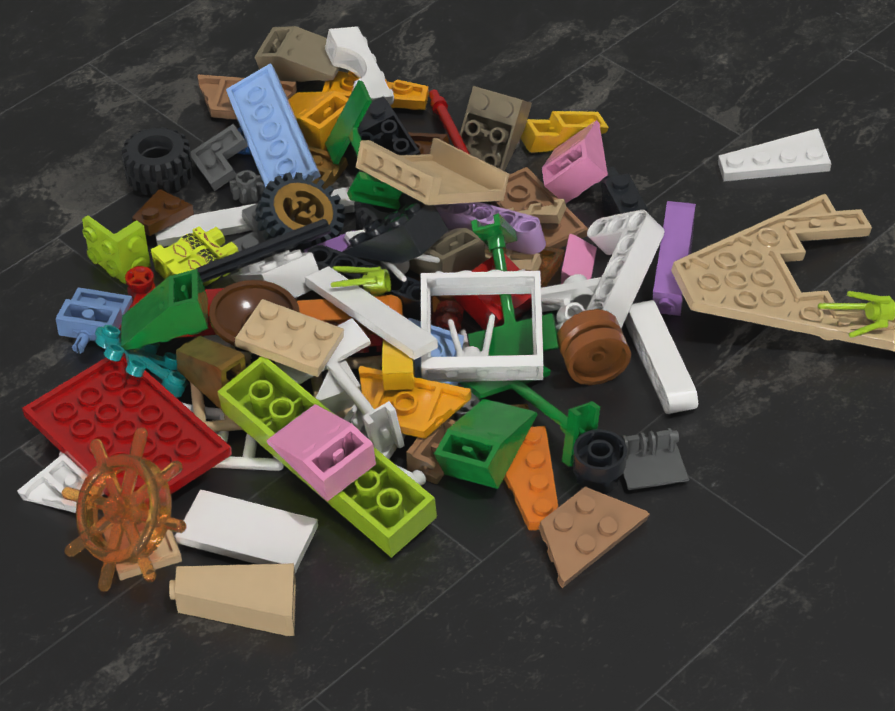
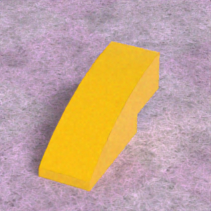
[521,111,609,153]
[382,339,415,391]

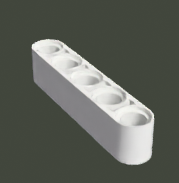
[625,300,698,414]

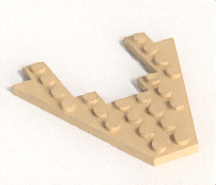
[671,194,895,351]

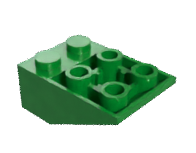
[121,269,208,350]
[434,399,538,489]

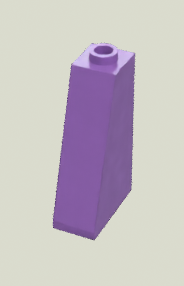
[653,201,696,316]

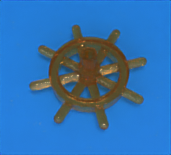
[62,428,187,592]

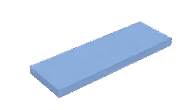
[226,63,321,188]

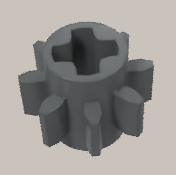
[230,170,264,204]

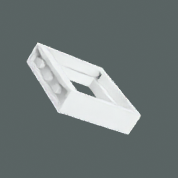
[421,269,543,382]

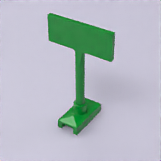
[325,80,403,210]
[468,213,559,356]
[459,365,601,467]

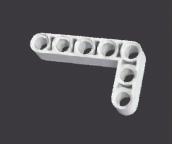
[587,210,664,328]

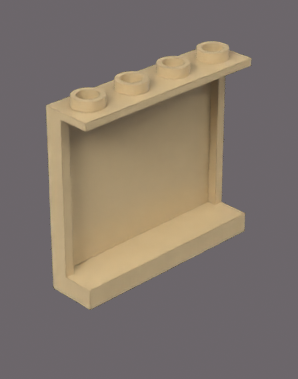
[356,138,509,205]

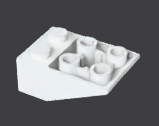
[231,249,319,298]

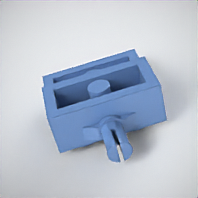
[55,287,133,354]

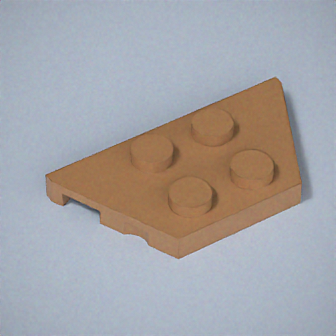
[197,74,297,119]
[538,487,649,588]

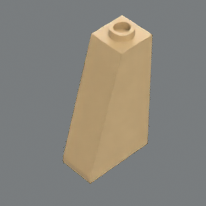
[169,563,296,636]

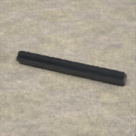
[196,219,331,283]

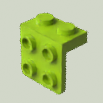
[82,215,151,284]

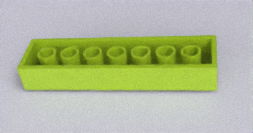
[217,356,437,558]

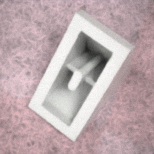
[316,359,360,414]

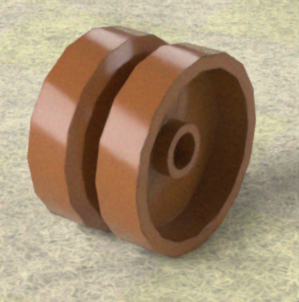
[557,309,631,385]

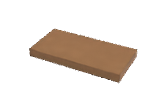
[489,167,588,257]

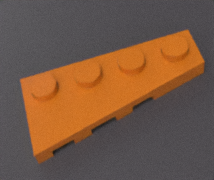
[504,426,558,530]

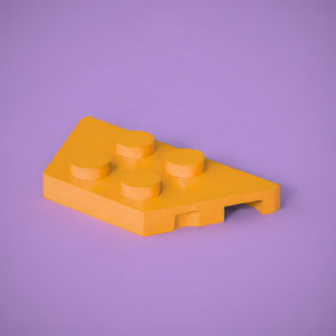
[358,366,472,439]

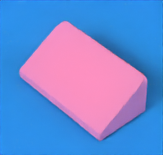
[561,234,597,284]

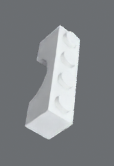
[325,27,394,106]

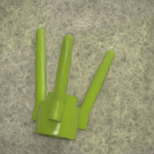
[331,266,391,296]
[818,291,895,338]

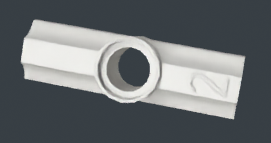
[541,274,601,312]

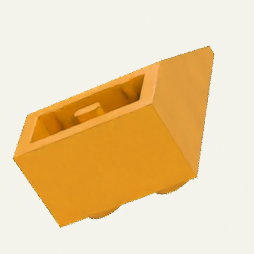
[288,91,349,151]

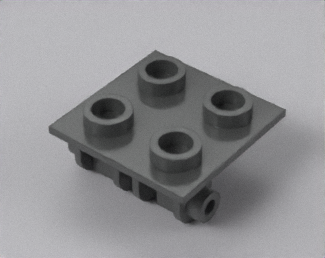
[621,428,689,491]

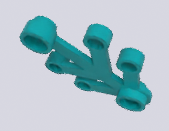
[95,325,187,397]

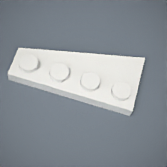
[718,128,831,181]

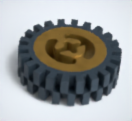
[255,172,345,253]

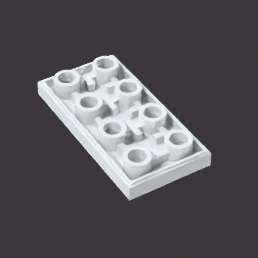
[175,489,318,573]

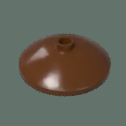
[209,280,300,346]

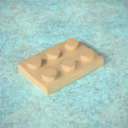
[235,299,344,377]

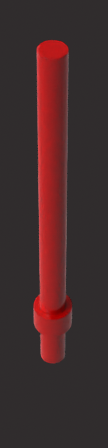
[429,89,470,154]

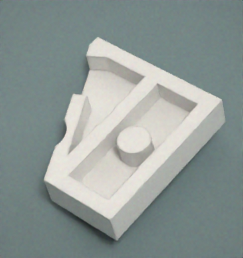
[17,453,104,514]

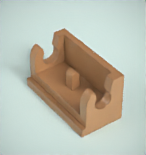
[406,419,456,484]

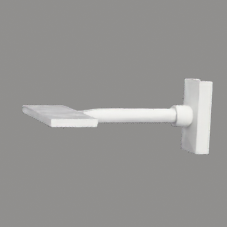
[275,318,405,453]

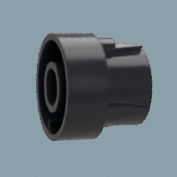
[573,429,627,495]

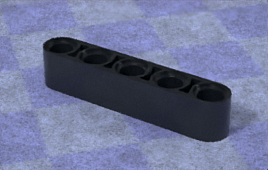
[307,245,433,321]

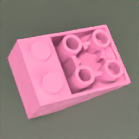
[542,120,608,203]
[267,404,376,502]

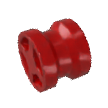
[125,266,156,300]

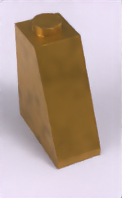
[176,336,246,410]

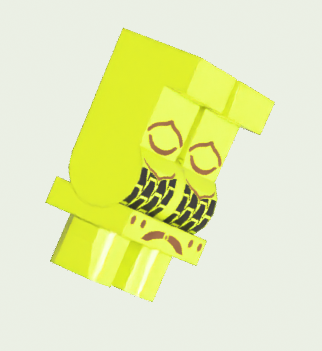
[151,226,239,287]

